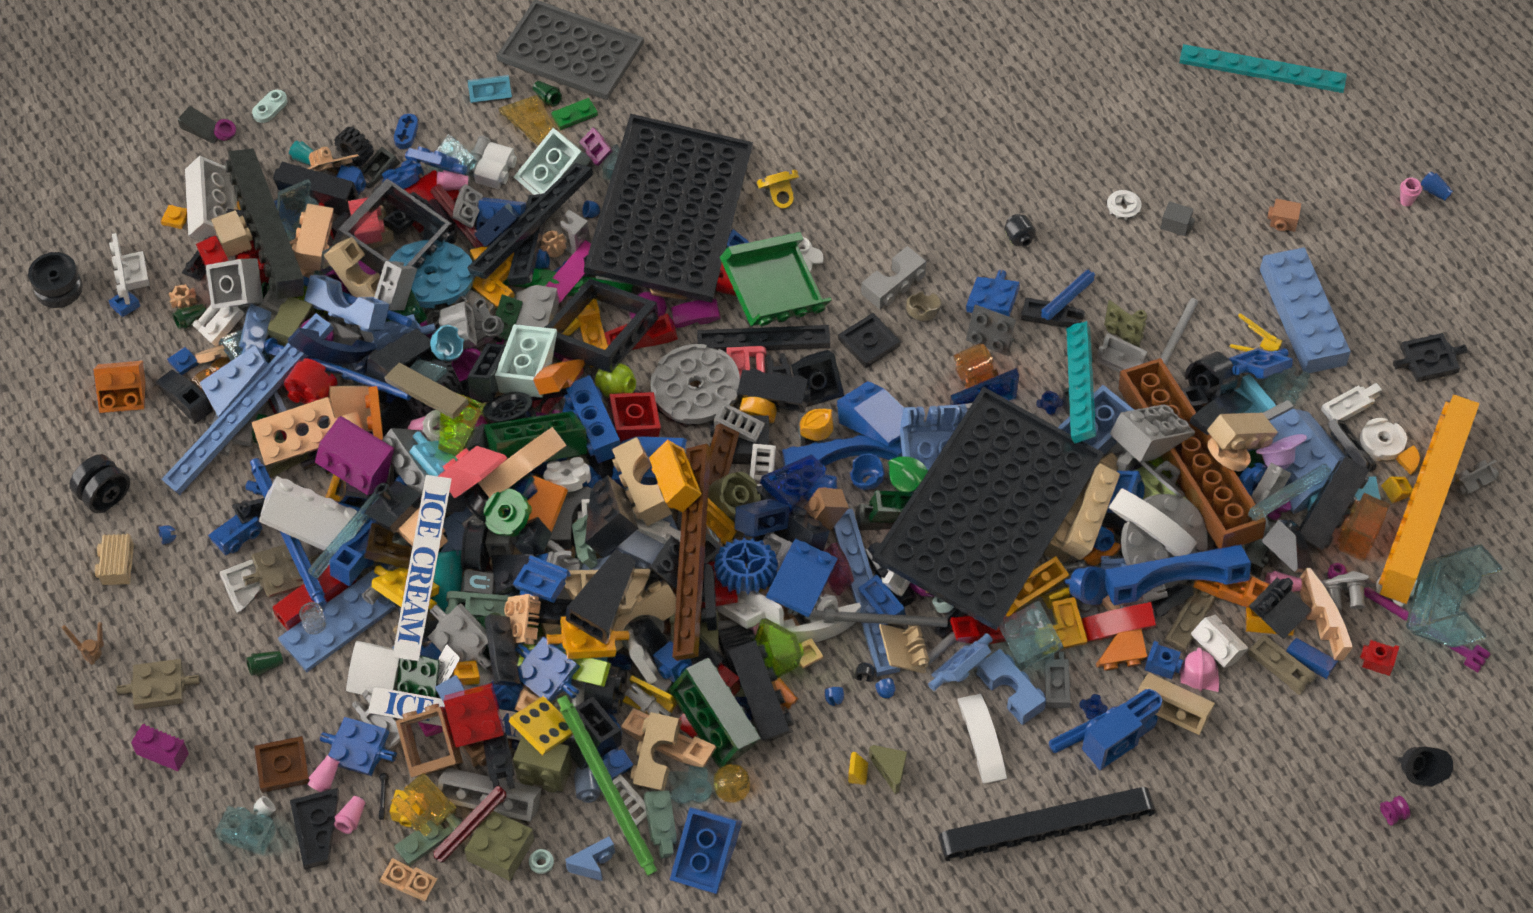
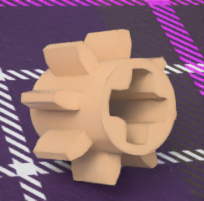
[540,231,567,257]
[169,284,197,308]

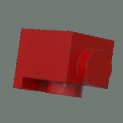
[1360,640,1400,676]

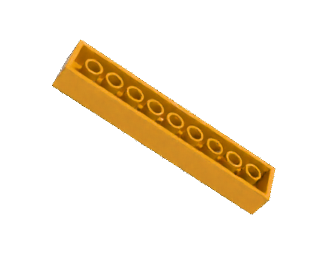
[1378,394,1480,604]

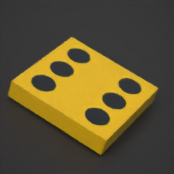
[509,696,573,755]

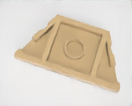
[564,569,650,614]

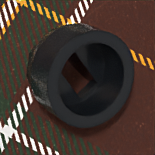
[854,662,874,682]

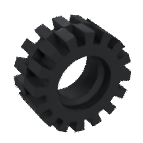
[334,126,374,167]

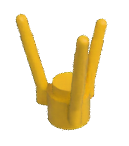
[1230,313,1283,352]

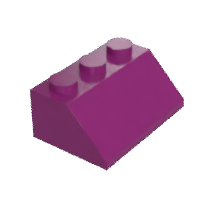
[315,416,394,495]

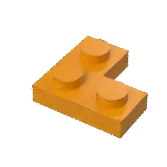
[472,259,515,308]
[1035,597,1087,654]

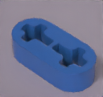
[394,114,418,149]

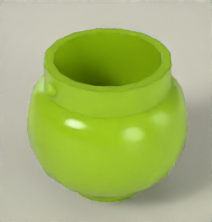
[595,363,636,399]

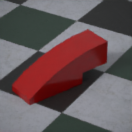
[604,313,678,350]
[1081,602,1156,642]

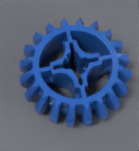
[714,537,778,595]

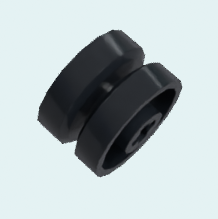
[28,252,83,308]
[69,454,130,514]

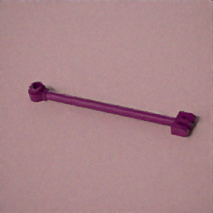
[1327,563,1491,673]

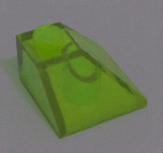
[755,618,804,678]

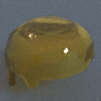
[713,764,750,803]

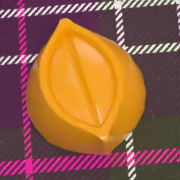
[739,397,777,423]
[799,408,833,441]

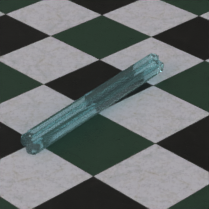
[1248,464,1331,521]
[308,492,379,578]

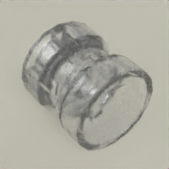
[299,602,326,634]

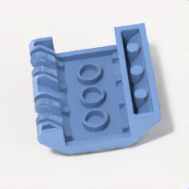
[899,404,967,491]
[1247,409,1346,514]

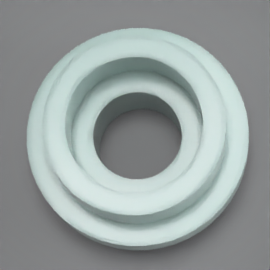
[529,849,554,874]

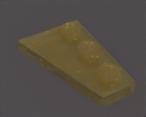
[498,95,555,146]

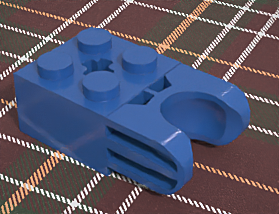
[1082,689,1162,770]

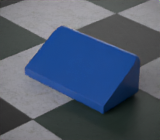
[1286,638,1338,679]

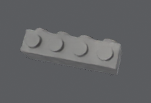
[436,767,541,822]

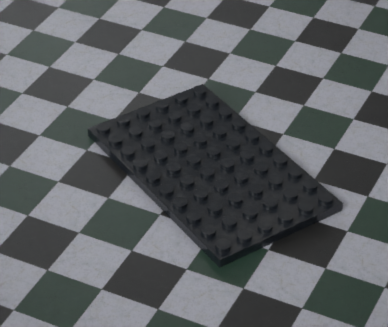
[583,113,753,303]
[872,387,1104,631]

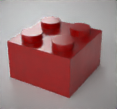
[606,392,661,443]
[443,683,505,747]

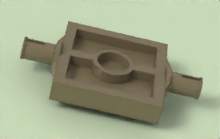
[243,544,321,598]
[116,659,200,710]

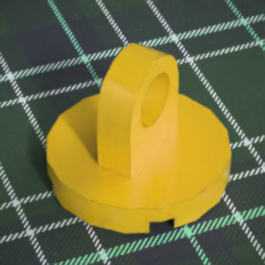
[757,169,800,208]

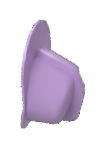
[1256,434,1307,470]

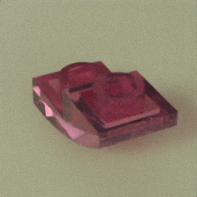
[825,542,854,596]

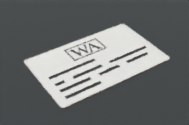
[437,645,460,685]

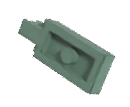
[572,514,598,570]
[644,790,677,859]

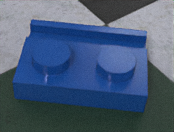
[513,555,571,603]

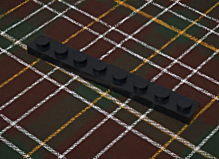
[467,163,594,279]

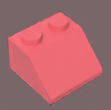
[438,446,508,498]

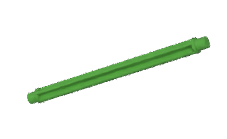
[557,695,657,876]

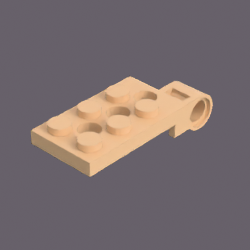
[252,397,363,466]

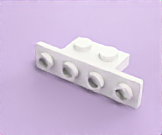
[109,233,150,305]
[717,591,784,629]

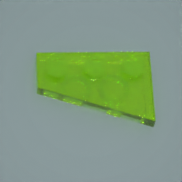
[438,392,485,456]

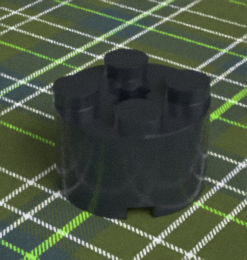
[1185,351,1240,402]
[584,665,627,715]

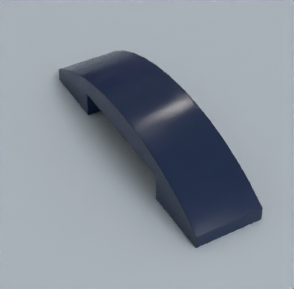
[287,327,377,364]

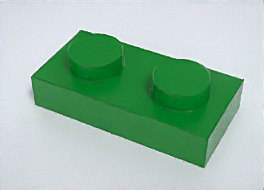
[551,98,598,130]

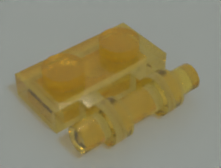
[391,773,457,836]

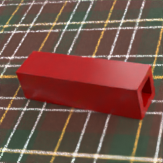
[272,565,357,630]

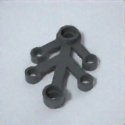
[426,296,504,349]

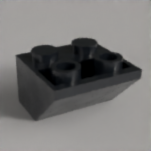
[560,696,622,770]

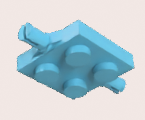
[409,431,464,494]

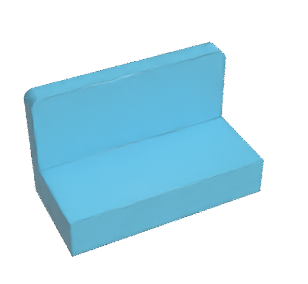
[468,75,512,102]
[1234,374,1276,413]

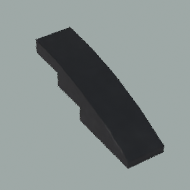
[1189,391,1253,435]

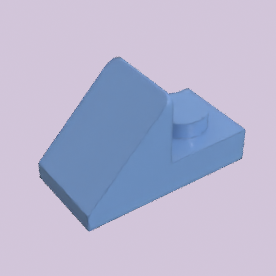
[565,837,615,881]

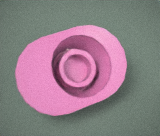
[1180,648,1219,692]

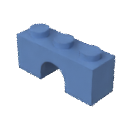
[977,649,1046,725]

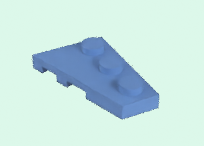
[200,345,268,417]

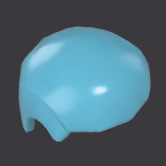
[430,325,464,362]

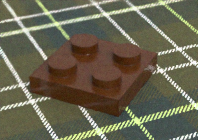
[254,736,310,793]

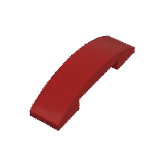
[950,609,1044,644]

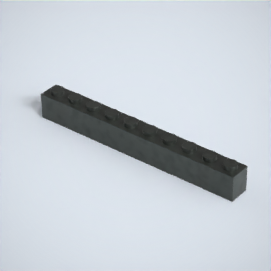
[225,148,304,299]

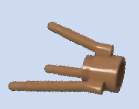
[62,622,104,665]

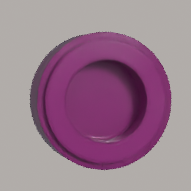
[214,119,236,141]

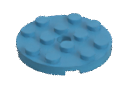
[389,240,474,308]

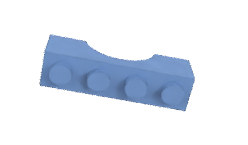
[304,275,389,332]

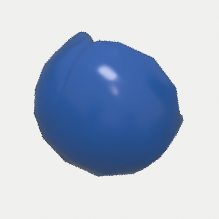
[850,453,885,490]

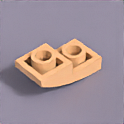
[379,858,437,901]

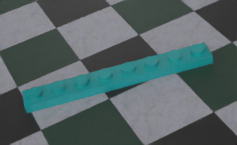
[1179,44,1347,93]
[1066,321,1096,443]

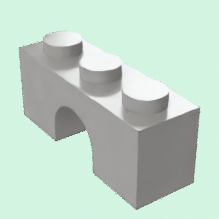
[861,246,926,309]

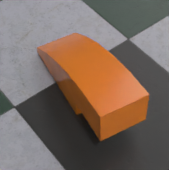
[533,359,585,395]

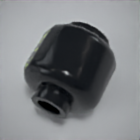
[1004,214,1036,246]

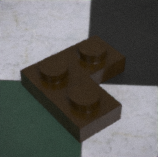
[364,523,412,569]

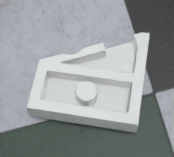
[220,560,263,614]

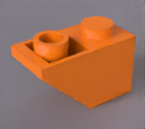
[1096,629,1147,671]

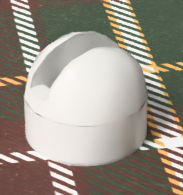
[253,796,276,818]

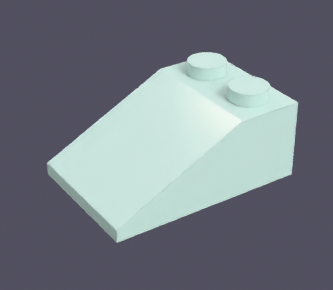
[514,128,591,195]
[495,324,557,398]

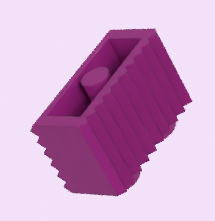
[131,724,189,771]

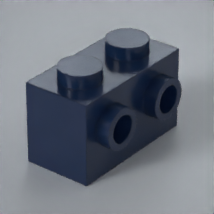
[735,499,789,537]

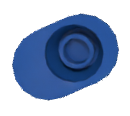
[1065,566,1108,605]

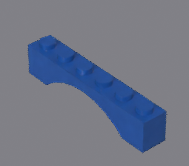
[782,435,902,481]
[329,475,407,586]
[1105,545,1251,605]

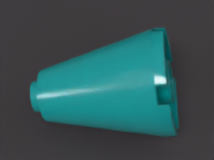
[432,550,463,613]

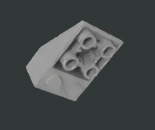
[1110,404,1195,462]

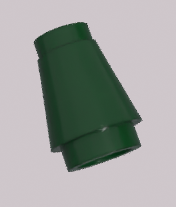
[532,81,562,106]
[172,304,206,329]
[246,651,283,676]

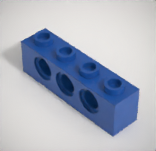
[564,375,621,463]

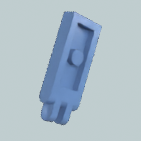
[239,304,272,353]

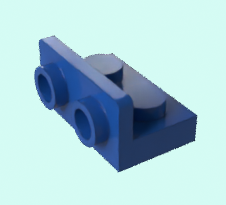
[208,515,263,556]

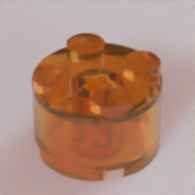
[953,343,1000,396]

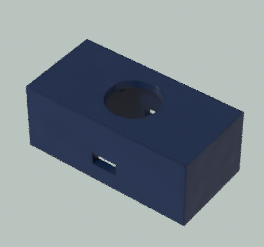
[474,203,520,247]

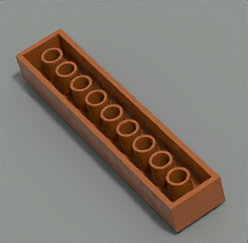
[1118,358,1266,549]

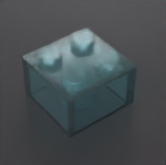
[999,601,1064,670]

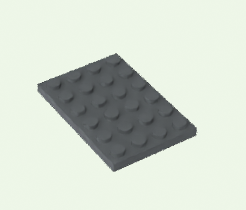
[497,0,644,100]

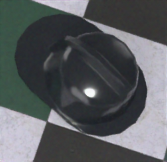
[1398,746,1453,787]

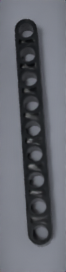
[938,787,1156,861]

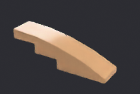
[1299,568,1353,661]

